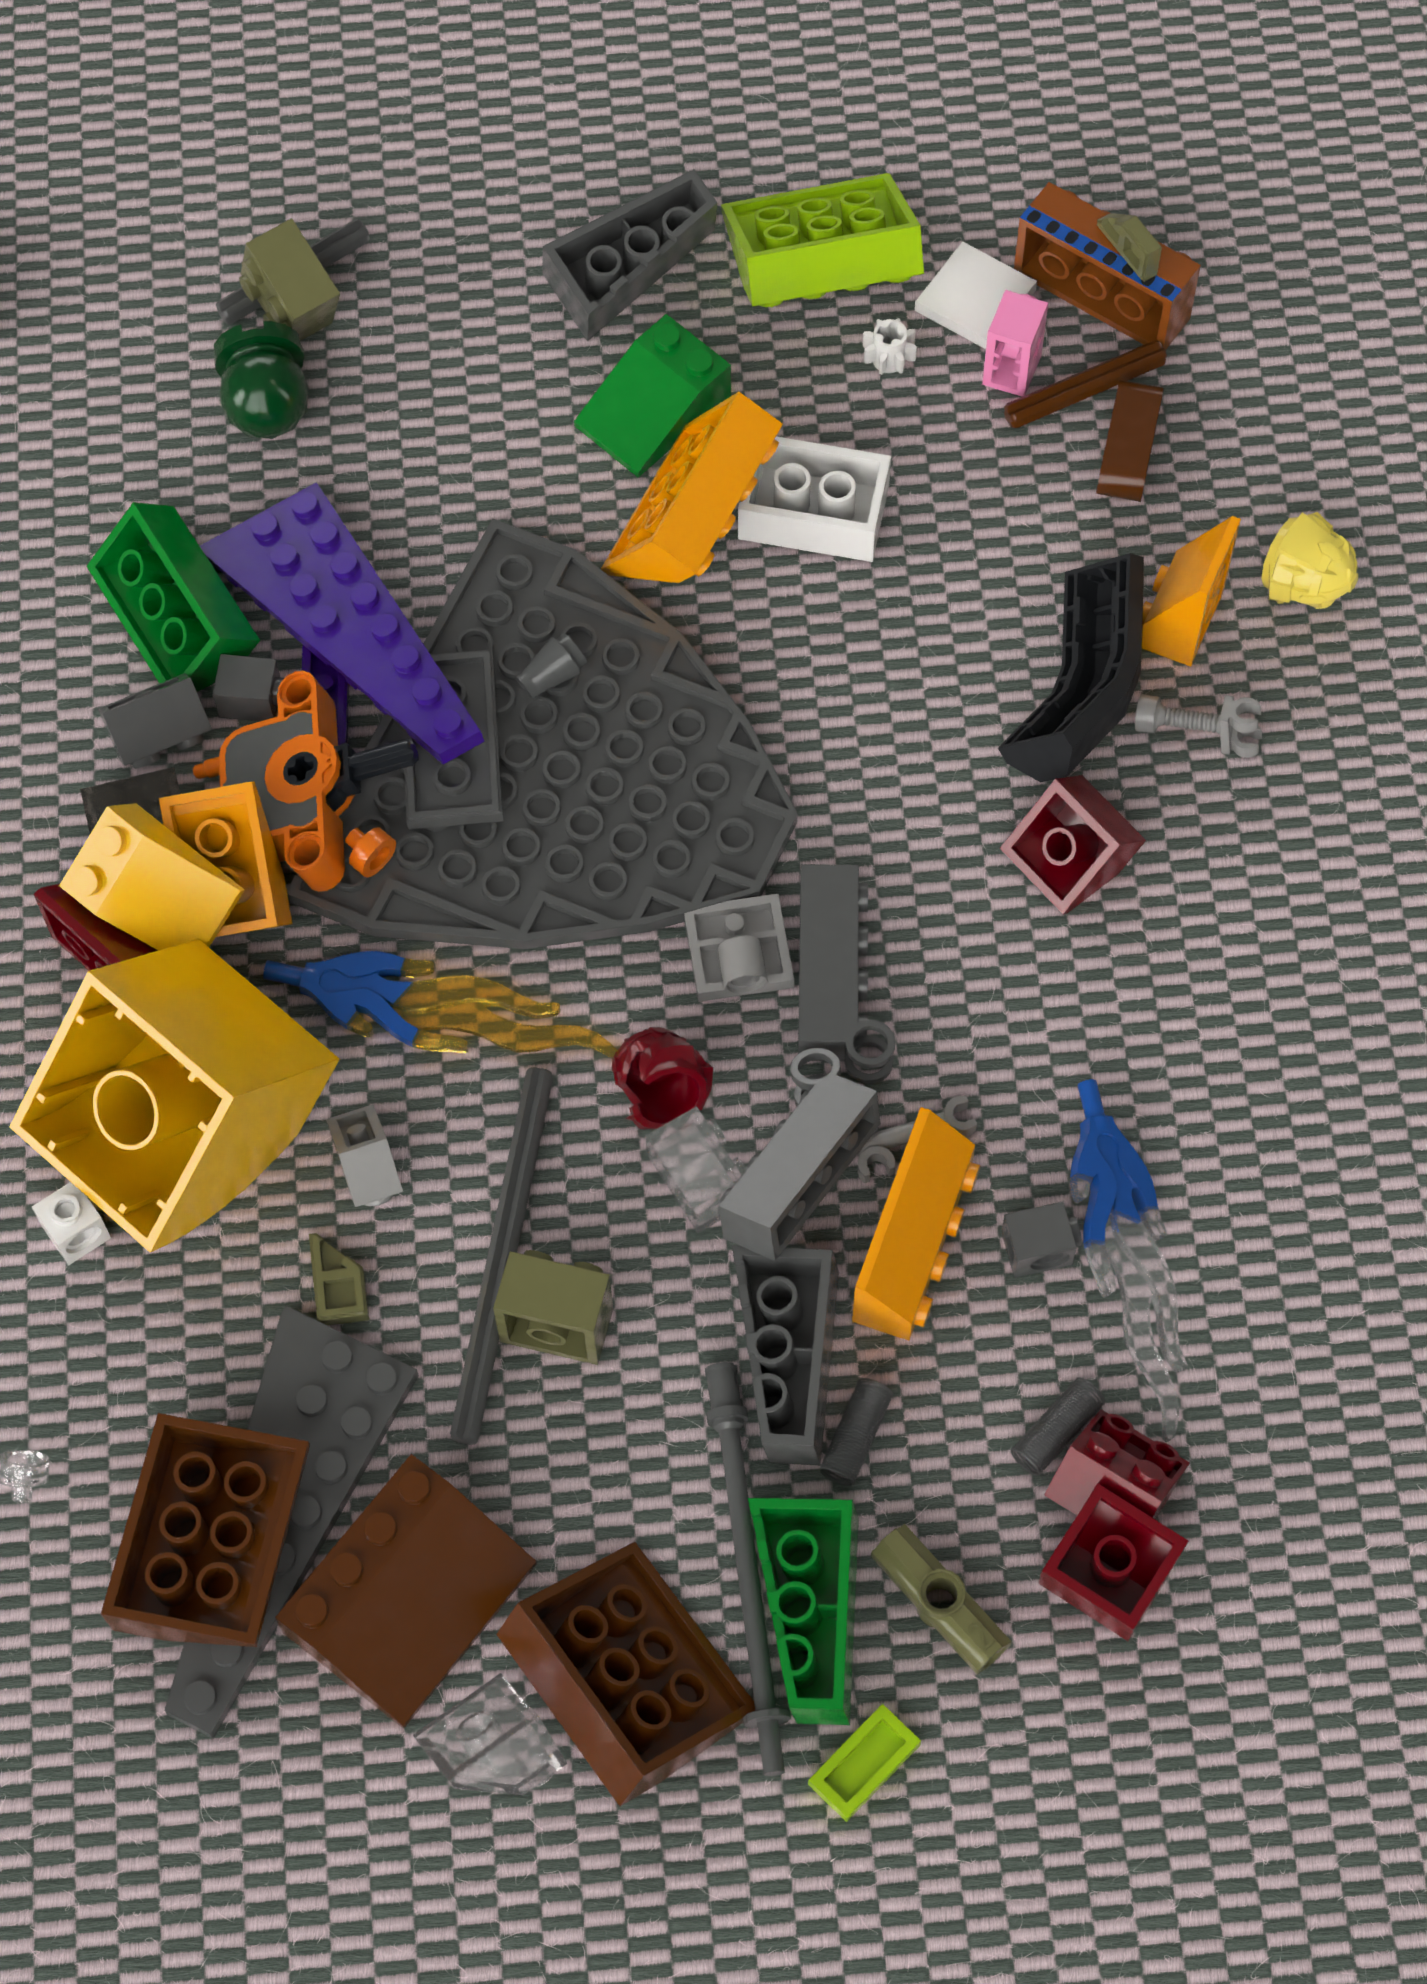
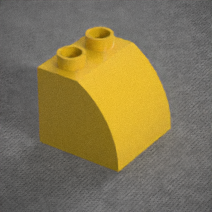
[9,939,340,1252]

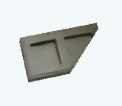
[1097,213,1162,282]
[309,1233,369,1326]

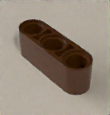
[1096,380,1164,502]

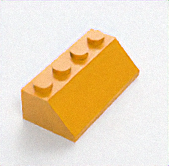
[852,1107,980,1341]

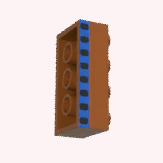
[1014,182,1201,351]

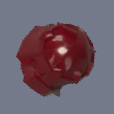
[611,1027,714,1130]

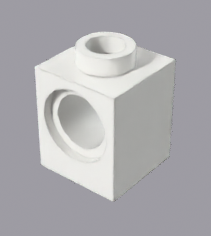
[32,1182,111,1266]

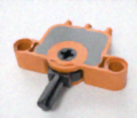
[193,671,419,892]

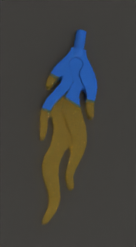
[263,951,617,1059]

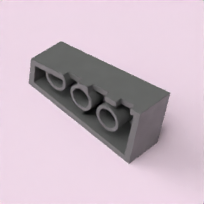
[542,169,717,341]
[732,1245,839,1466]

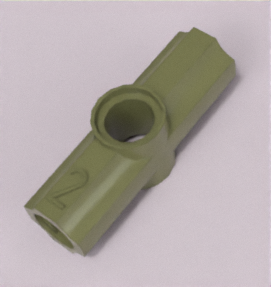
[871,1524,1012,1675]

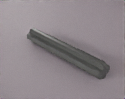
[216,219,370,325]

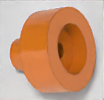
[345,827,396,878]

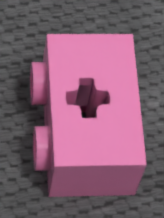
[982,290,1048,397]

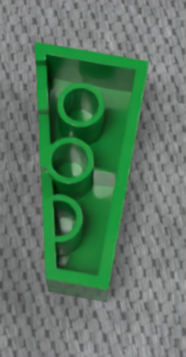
[748,1498,859,1725]

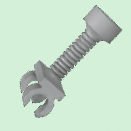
[1135,694,1262,758]

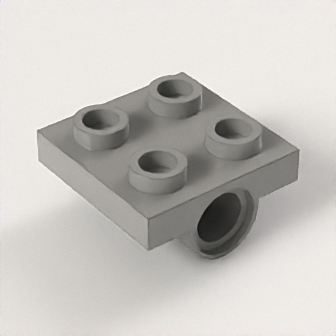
[684,894,794,1002]

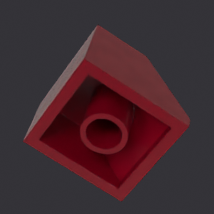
[1000,775,1146,914]
[1038,1484,1189,1641]

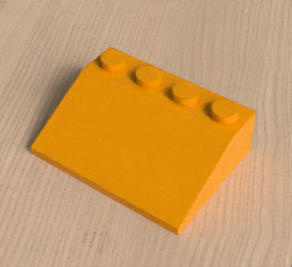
[601,392,783,583]

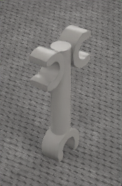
[857,1096,977,1183]

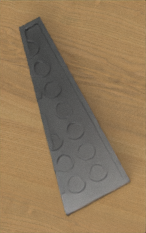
[164,1306,419,1739]

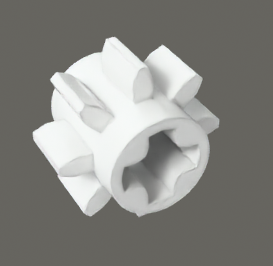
[863,318,917,375]

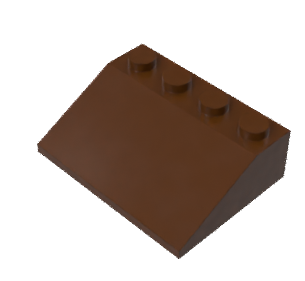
[101,1413,310,1647]
[275,1454,537,1729]
[496,1542,755,1806]

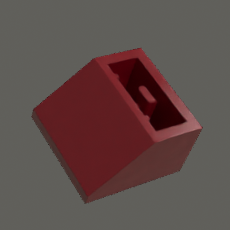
[1044,1409,1190,1520]

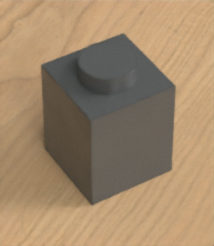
[213,654,284,722]

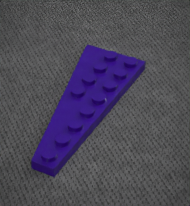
[200,482,485,765]

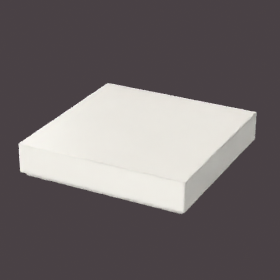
[915,241,1037,349]

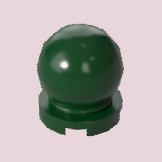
[214,321,309,439]

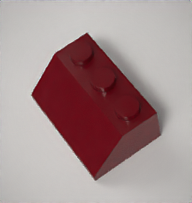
[33,883,158,971]

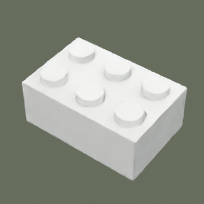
[738,436,891,562]

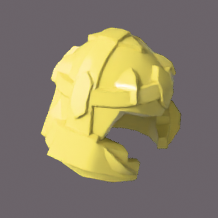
[1261,512,1358,609]

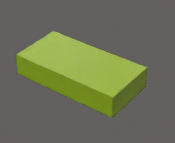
[808,1704,921,1822]

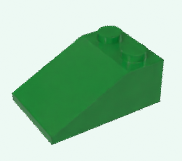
[574,314,731,478]

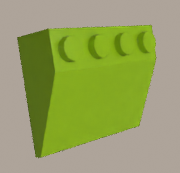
[721,173,924,307]

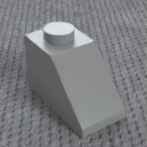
[326,1104,403,1207]

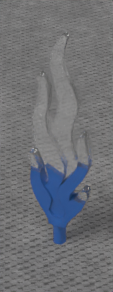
[1070,1079,1188,1442]

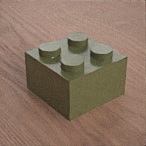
[239,218,340,341]
[493,1250,613,1365]

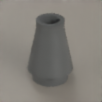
[515,633,587,699]

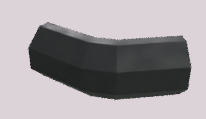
[998,553,1144,782]

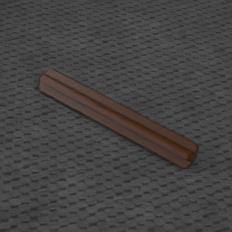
[1004,341,1167,428]

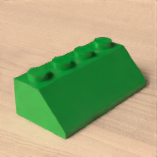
[86,502,260,692]

